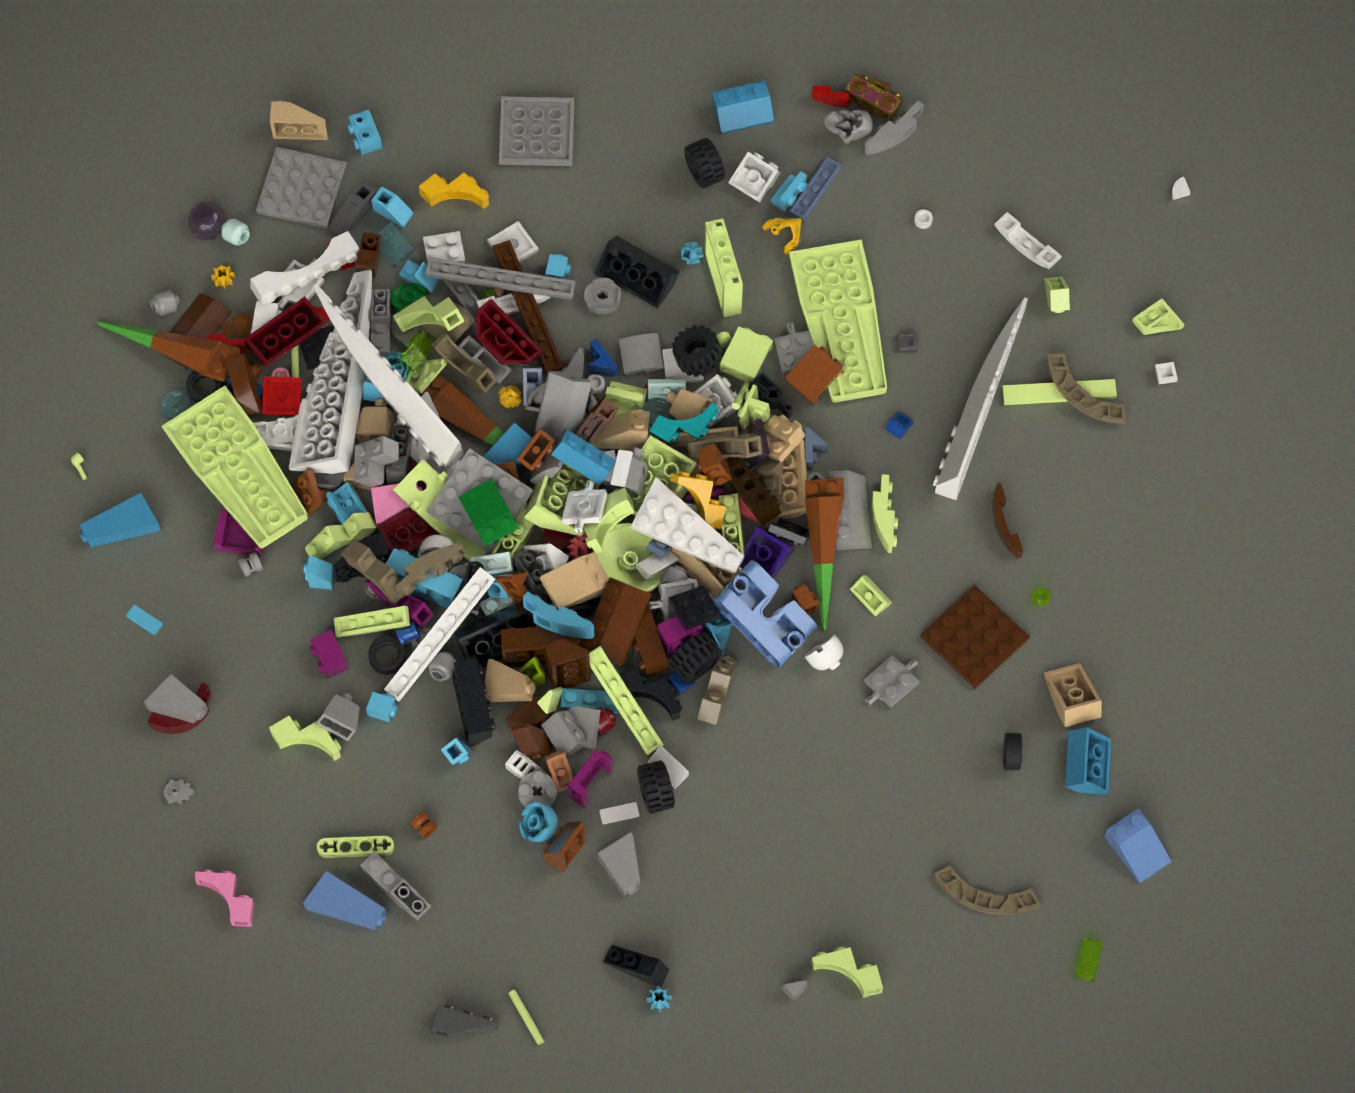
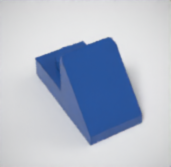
[588,339,618,377]

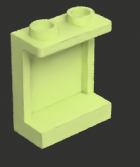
[720,326,773,382]

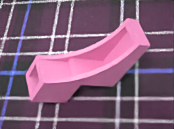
[195,869,255,927]

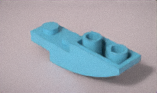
[523,591,594,639]

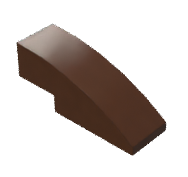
[226,353,262,415]

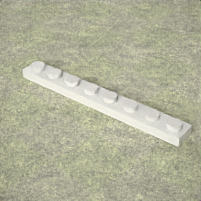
[384,567,496,702]

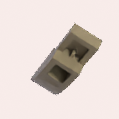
[395,544,464,599]

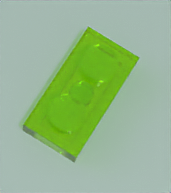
[1075,938,1103,982]

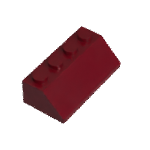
[244,296,327,367]

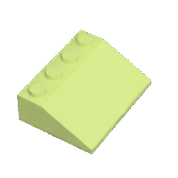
[614,435,700,517]
[524,463,600,536]

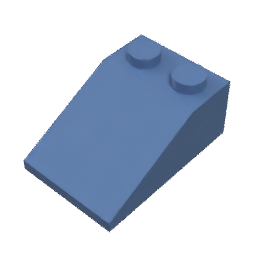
[1104,808,1172,884]

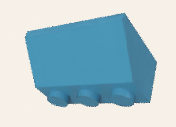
[712,80,774,134]
[551,428,616,485]
[1065,727,1111,795]

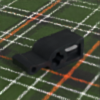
[750,373,792,419]

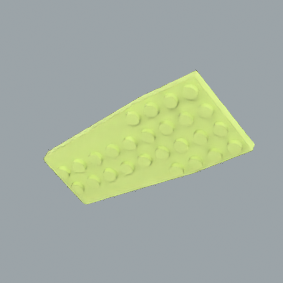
[789,239,887,403]
[161,386,308,548]

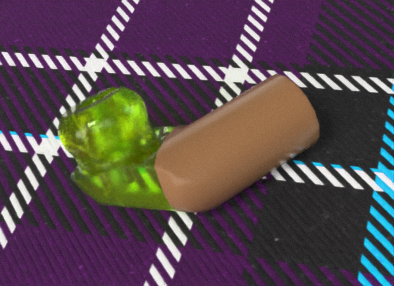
[483,288,504,299]

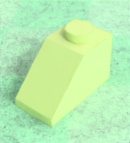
[1044,277,1070,313]

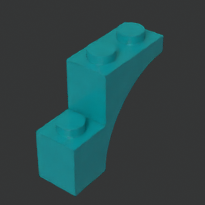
[649,403,719,445]

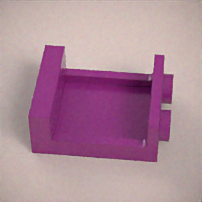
[213,509,266,557]
[568,749,613,809]

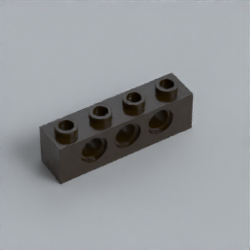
[727,457,781,526]

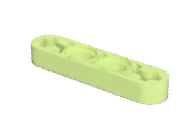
[317,836,394,858]

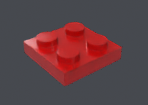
[262,377,302,416]

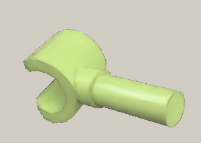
[71,453,87,480]

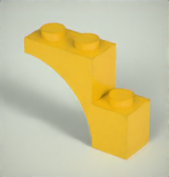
[419,172,489,209]
[670,471,726,529]

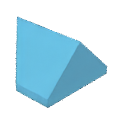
[702,610,733,655]

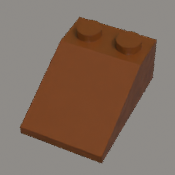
[543,821,586,872]

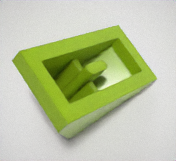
[518,657,545,687]

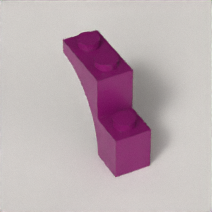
[365,579,435,629]

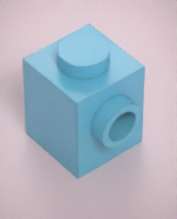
[545,254,571,279]
[366,692,398,722]
[441,736,473,765]

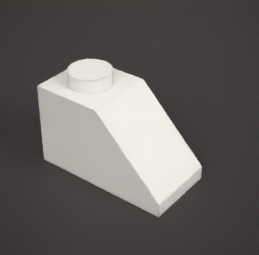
[251,301,283,334]

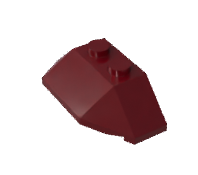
[476,299,543,365]

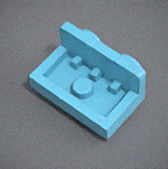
[770,171,807,212]
[325,482,367,525]

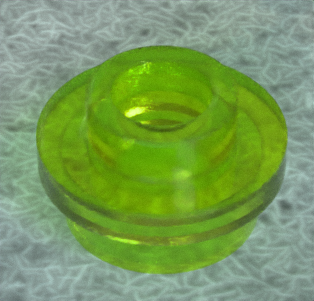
[1032,587,1051,606]

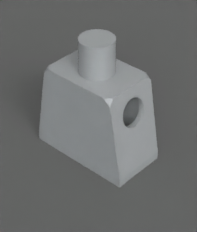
[604,447,648,496]
[316,693,359,741]

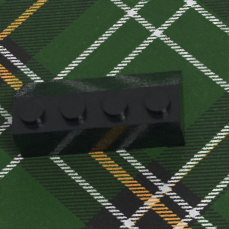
[595,236,680,308]
[453,602,536,667]
[452,658,495,748]

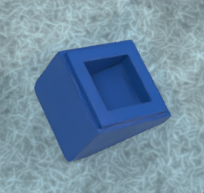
[886,412,914,439]
[668,672,695,695]

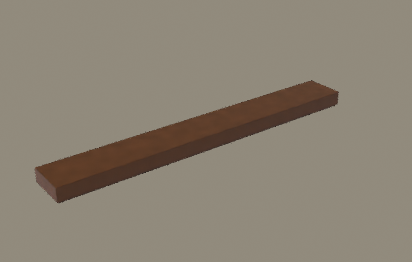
[492,240,564,376]

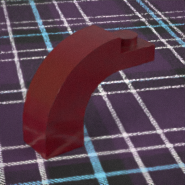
[148,682,212,734]

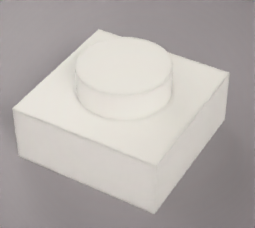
[1154,362,1178,385]

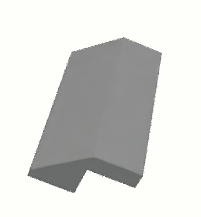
[533,371,592,444]

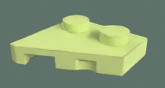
[1132,299,1185,335]
[406,358,447,394]

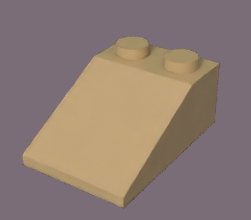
[270,100,328,140]
[591,410,650,450]
[540,552,609,610]
[1044,663,1102,727]

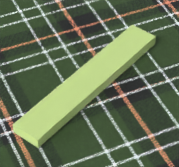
[1002,379,1117,405]
[589,646,664,755]

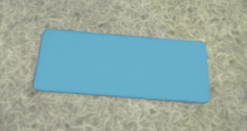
[126,605,163,635]

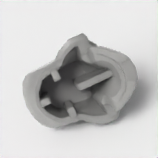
[824,109,873,144]

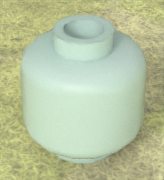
[222,219,250,246]

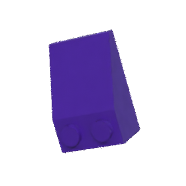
[740,527,795,579]

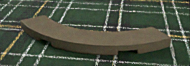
[1046,353,1126,424]
[932,865,1042,915]

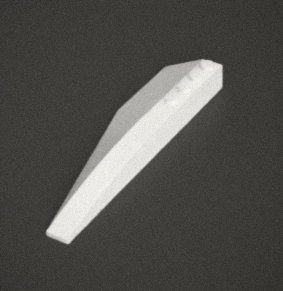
[289,270,372,474]
[313,284,464,470]
[933,297,1028,500]

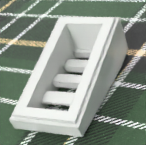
[505,750,549,790]

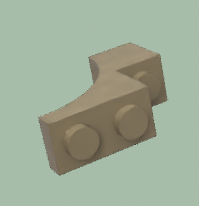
[431,333,498,394]
[687,433,762,461]
[341,540,401,604]
[697,656,739,725]

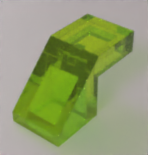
[400,330,432,372]

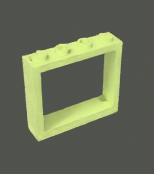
[704,218,743,318]

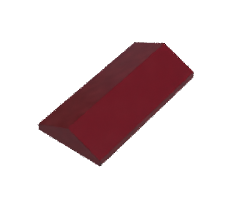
[377,509,440,554]

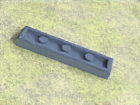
[789,156,843,223]

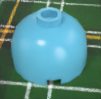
[519,802,558,842]

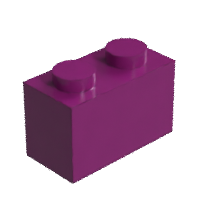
[309,630,349,679]

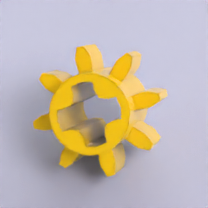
[211,264,235,289]
[498,385,522,408]

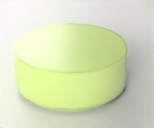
[716,332,732,349]

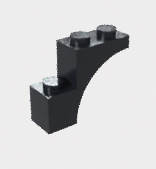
[619,668,682,721]

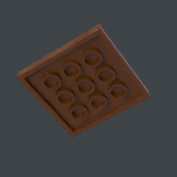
[920,585,1030,690]

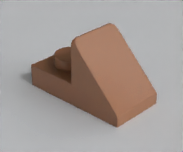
[545,750,573,793]

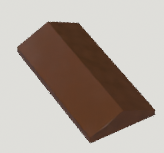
[159,293,231,370]

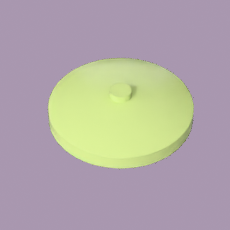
[592,523,665,593]

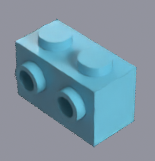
[347,110,382,155]

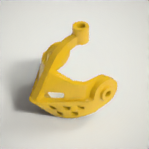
[762,218,802,255]

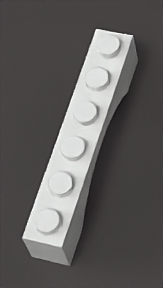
[250,231,359,305]

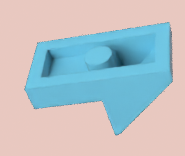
[399,260,440,294]

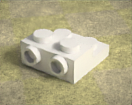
[728,152,781,203]
[423,231,466,263]
[694,374,738,428]

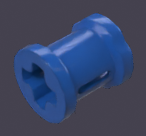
[396,622,421,645]

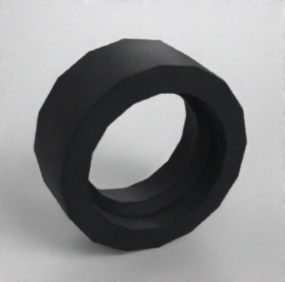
[186,370,223,404]
[368,636,406,675]
[1003,733,1022,770]

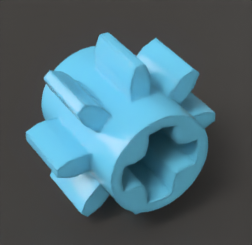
[680,241,704,265]
[647,986,672,1012]

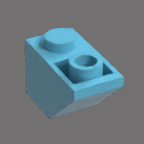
[371,187,414,228]
[304,555,334,590]

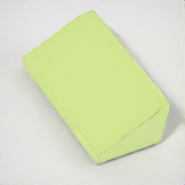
[850,575,892,616]
[537,687,563,713]

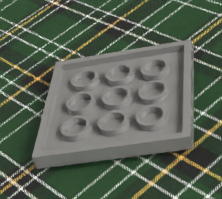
[499,97,574,166]
[256,147,348,229]
[427,448,534,554]

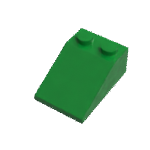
[458,478,520,547]

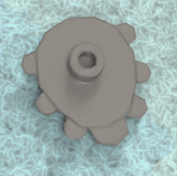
[163,779,194,805]

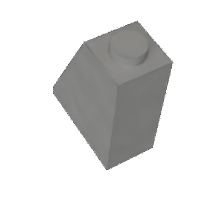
[144,674,207,723]
[598,832,640,897]

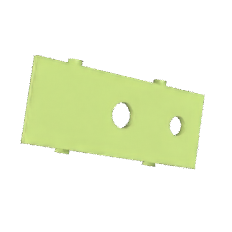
[393,459,487,563]

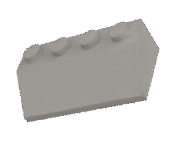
[828,470,872,550]

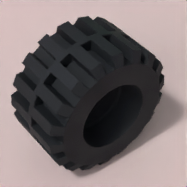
[684,137,725,189]
[672,325,723,377]
[670,632,722,683]
[637,760,675,814]

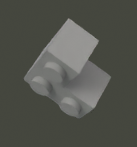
[354,436,399,488]

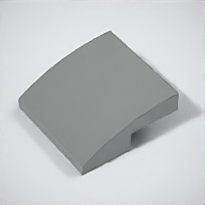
[619,333,664,376]
[530,443,563,485]

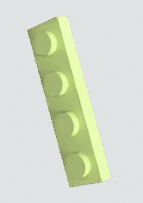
[334,606,410,638]

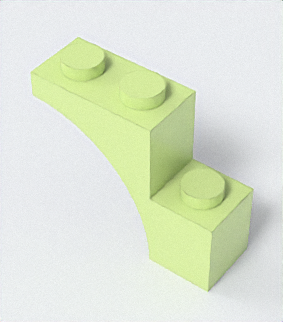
[393,296,464,332]
[584,487,635,555]
[305,512,377,560]
[269,716,341,761]
[811,947,883,998]

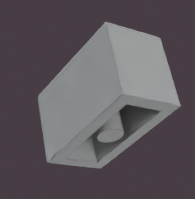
[541,711,587,757]

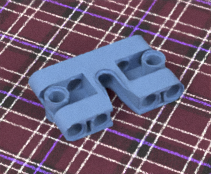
[713,561,817,668]

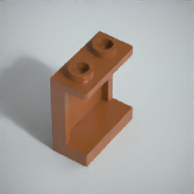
[785,345,844,406]

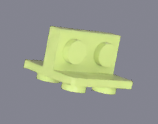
[605,381,647,416]
[738,384,771,433]

